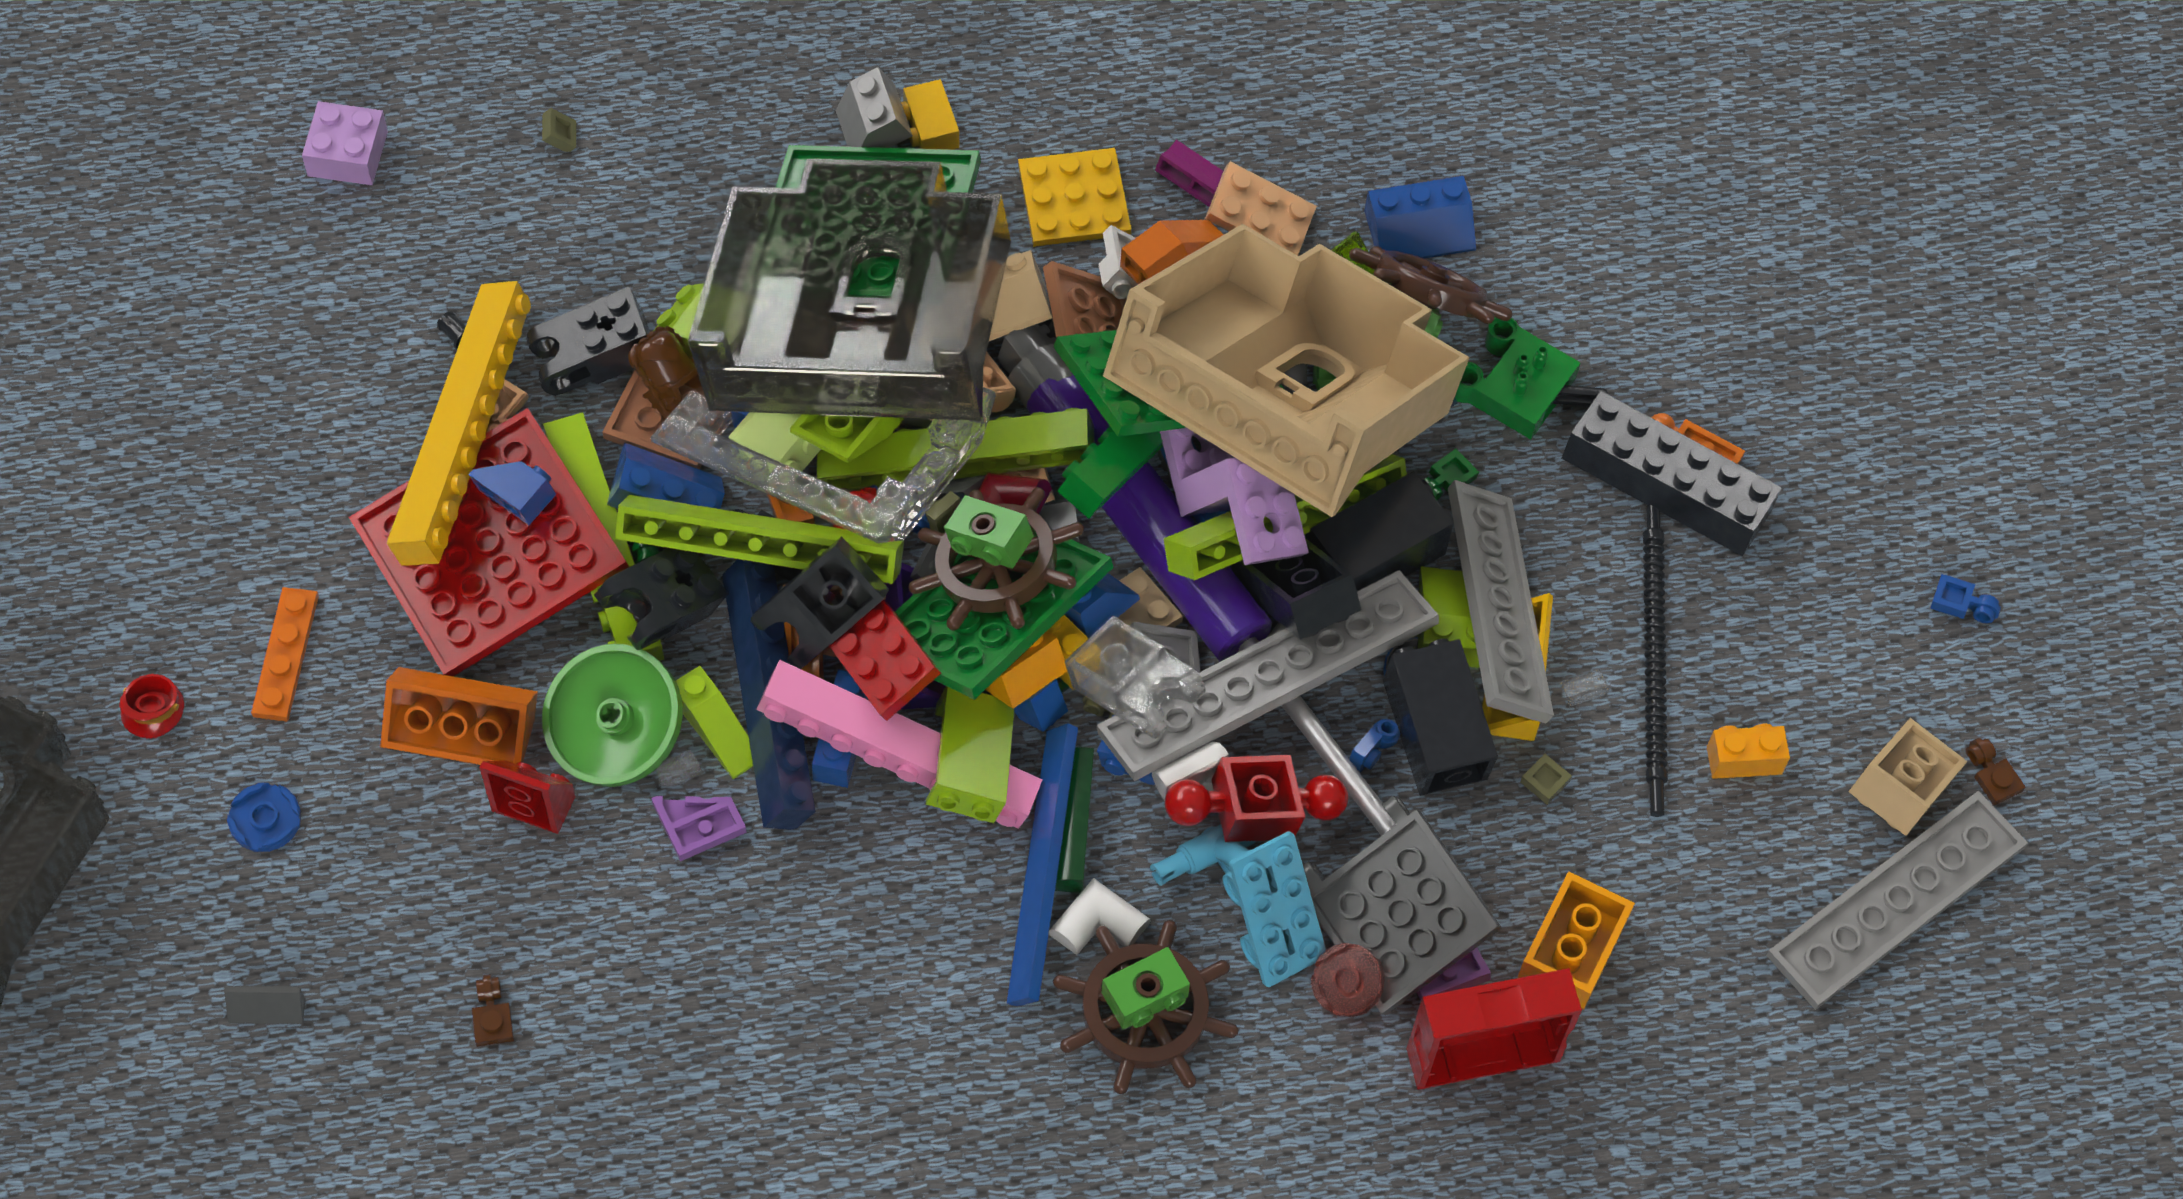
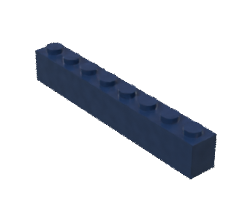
[722,559,816,830]

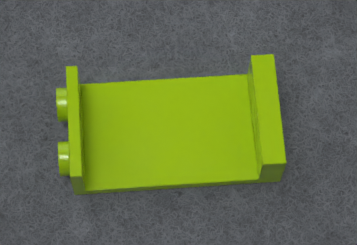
[926,686,1014,823]

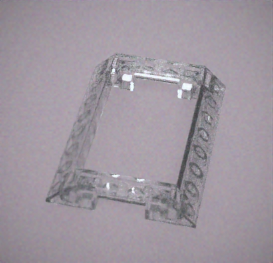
[650,297,996,543]

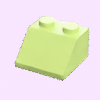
[728,387,821,493]

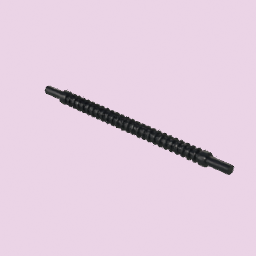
[1643,505,1668,817]

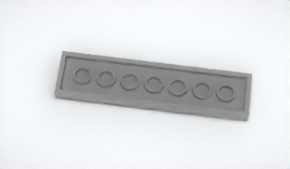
[1448,480,1554,724]
[1766,791,2028,1010]

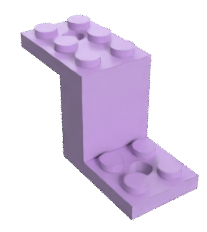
[1160,428,1309,565]

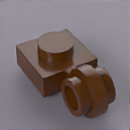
[1966,738,2026,806]
[472,974,514,1047]

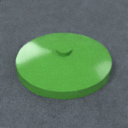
[542,644,683,787]

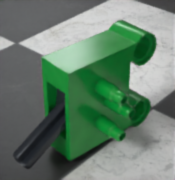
[1455,317,1608,440]

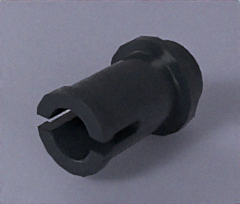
[437,312,466,350]

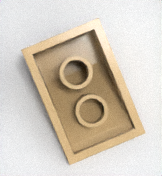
[1849,718,1967,836]

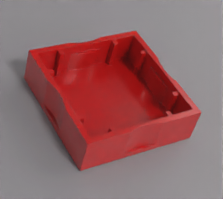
[1406,968,1582,1090]

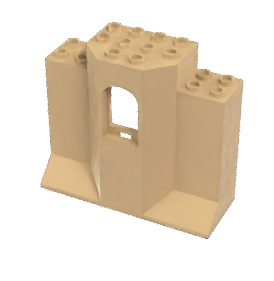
[1103,224,1470,517]

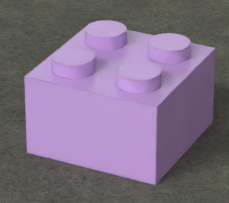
[302,101,388,185]

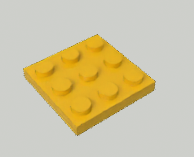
[1018,148,1131,247]

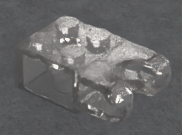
[1064,616,1206,739]

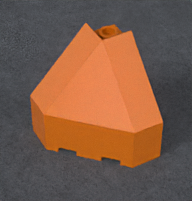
[1120,220,1224,284]

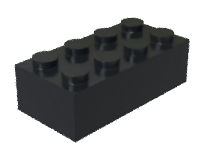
[1231,538,1362,640]

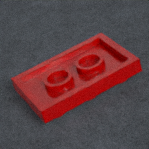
[829,599,941,721]

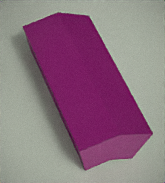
[1155,139,1224,207]

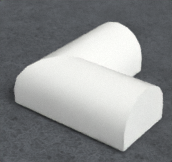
[1152,742,1229,801]
[1049,878,1151,955]

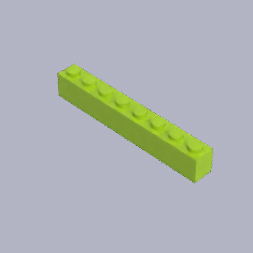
[817,408,1095,493]
[543,412,664,661]
[1164,454,1407,580]
[615,495,904,584]

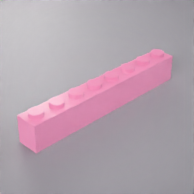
[756,660,1042,829]

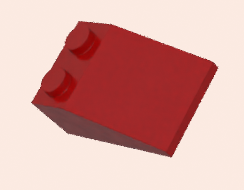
[479,761,575,834]

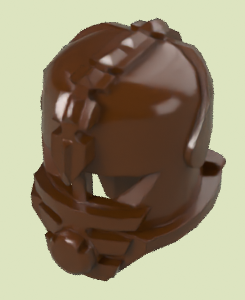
[628,326,707,430]

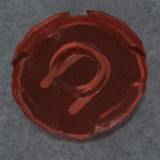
[1311,943,1385,1017]

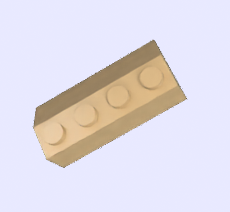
[906,250,1052,363]

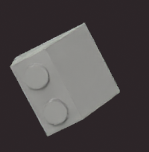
[835,67,913,148]

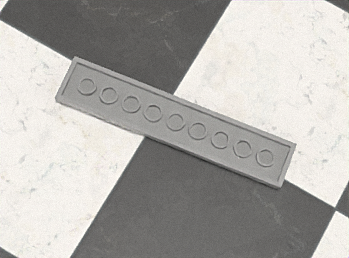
[1097,570,1439,781]

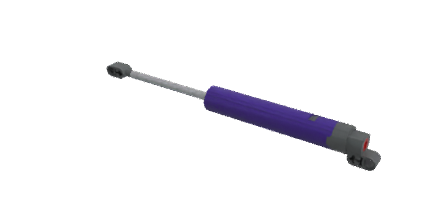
[997,304,1396,836]

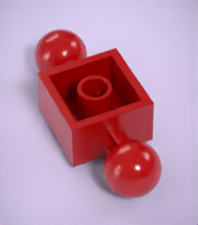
[1164,755,1349,842]

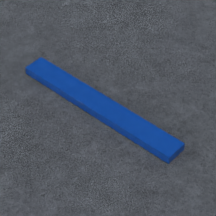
[1007,723,1078,1006]

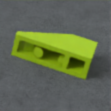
[676,665,753,779]

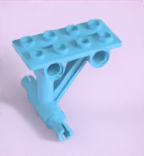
[1150,824,1327,987]

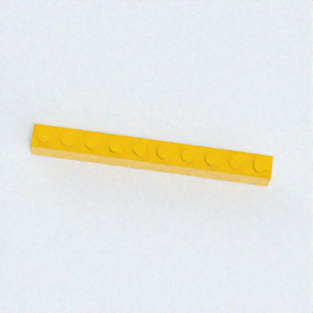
[387,281,531,566]

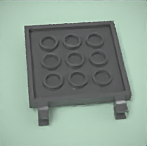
[1303,796,1502,1016]

